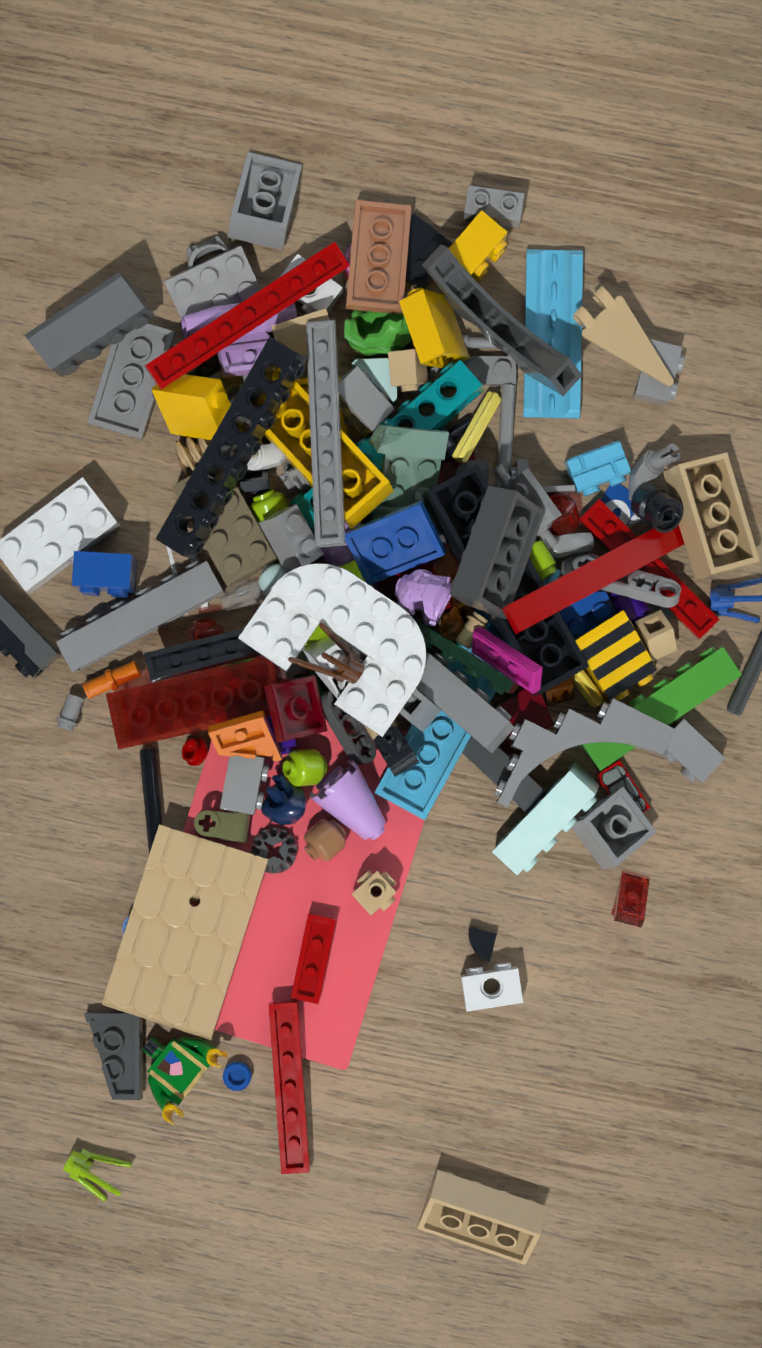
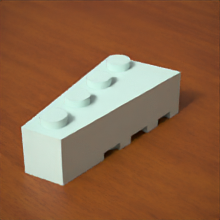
[492,761,599,875]

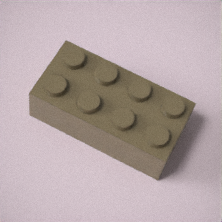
[172,469,278,588]

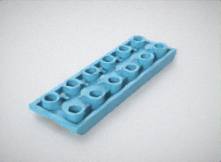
[523,249,583,419]

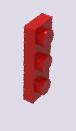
[290,913,336,1004]

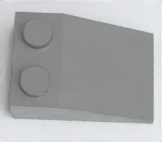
[228,152,302,250]

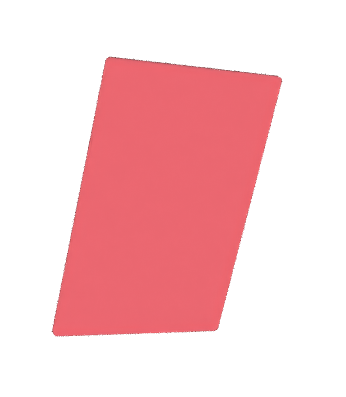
[183,678,424,1070]

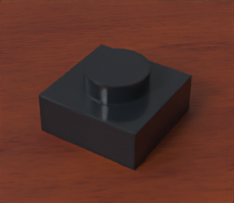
[240,469,270,494]

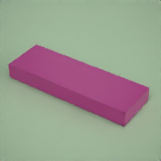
[471,626,542,694]

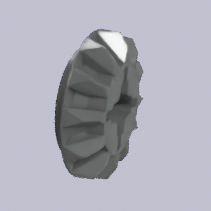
[251,828,297,873]

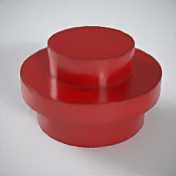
[182,738,208,767]

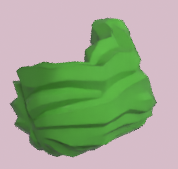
[344,310,413,355]

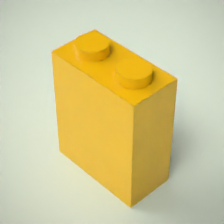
[399,288,470,369]
[151,374,231,440]

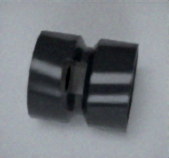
[631,484,684,533]

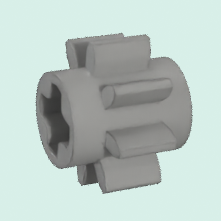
[280,461,312,492]

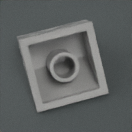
[571,786,656,870]

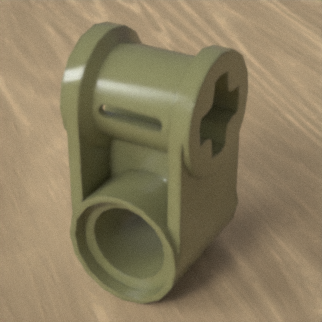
[194,810,250,843]

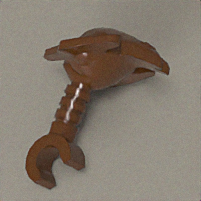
[430,605,466,649]

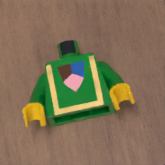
[142,1035,228,1125]

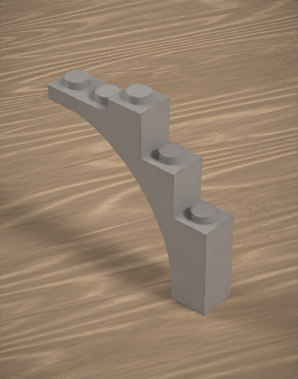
[494,698,676,808]

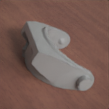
[186,236,229,269]

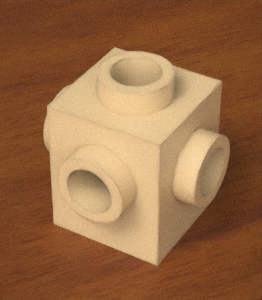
[352,870,397,915]

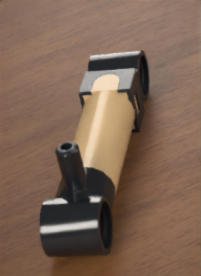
[364,721,420,777]

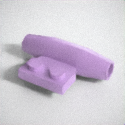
[181,303,297,378]

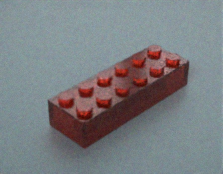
[106,657,283,750]

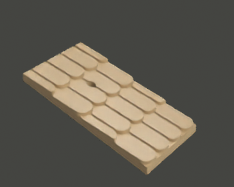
[102,824,268,1040]

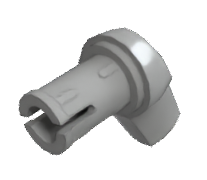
[629,444,681,500]
[536,532,594,559]

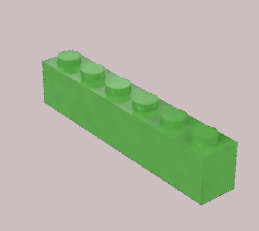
[581,646,742,771]

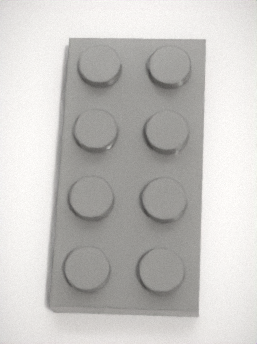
[87,323,176,441]

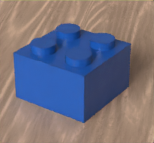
[72,551,138,598]

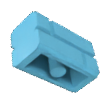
[564,441,631,497]

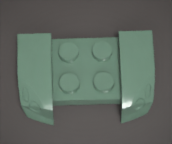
[364,425,449,525]

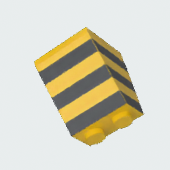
[575,610,657,701]

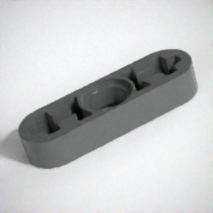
[320,690,376,765]

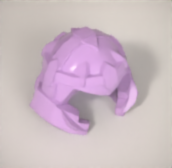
[395,569,452,626]

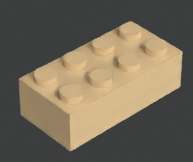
[663,452,760,581]

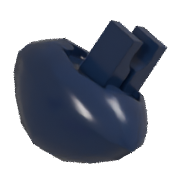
[261,775,307,825]

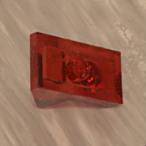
[612,872,650,928]

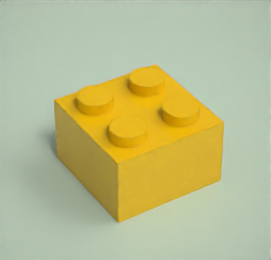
[449,210,508,283]

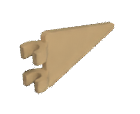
[573,286,674,387]

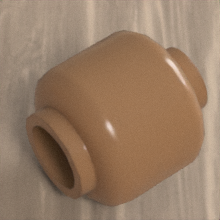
[304,819,347,861]

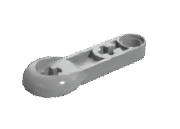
[561,552,681,608]

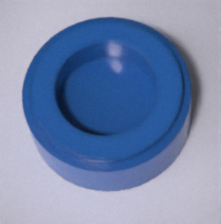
[223,1061,252,1091]

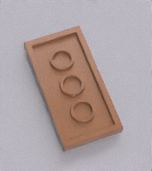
[346,200,412,315]

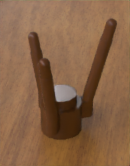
[288,622,365,684]

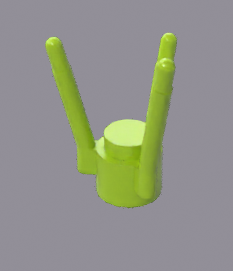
[63,1148,132,1201]

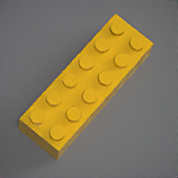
[234,368,394,529]

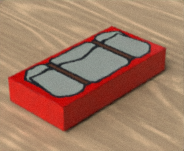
[595,760,650,813]

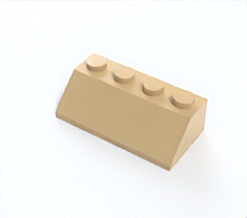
[417,1170,547,1265]

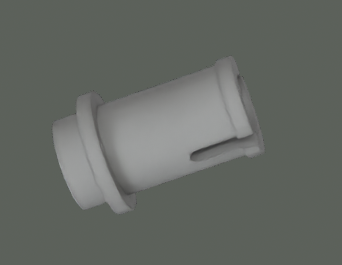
[56,694,84,732]

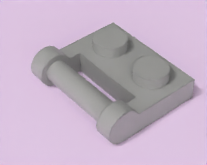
[462,334,516,386]

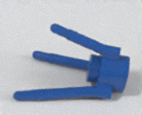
[710,577,762,623]

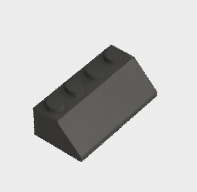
[25,272,155,377]
[449,486,545,619]

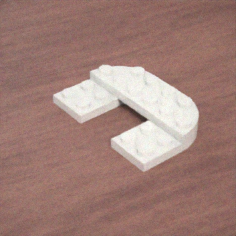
[238,564,426,737]

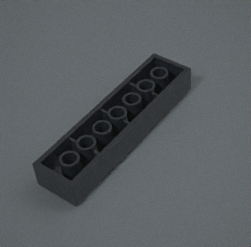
[422,464,589,696]

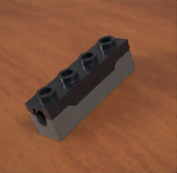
[0,592,61,678]

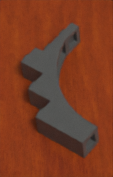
[422,244,582,396]

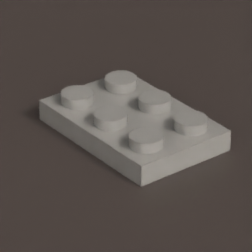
[163,245,261,319]

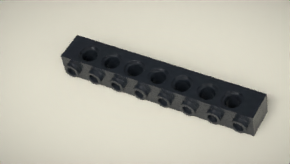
[156,337,307,559]

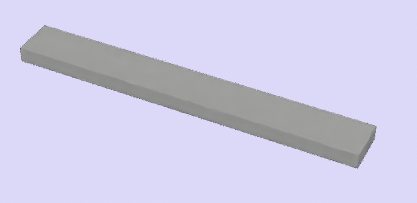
[306,320,346,548]

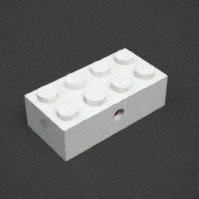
[0,477,120,594]

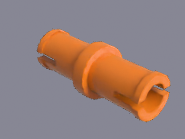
[82,660,142,699]

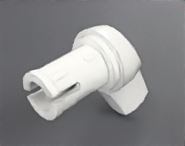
[230,443,287,471]

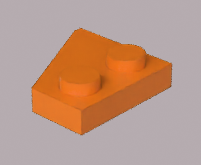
[208,711,282,761]

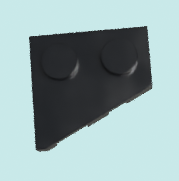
[406,213,453,289]

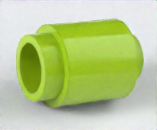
[529,539,557,581]

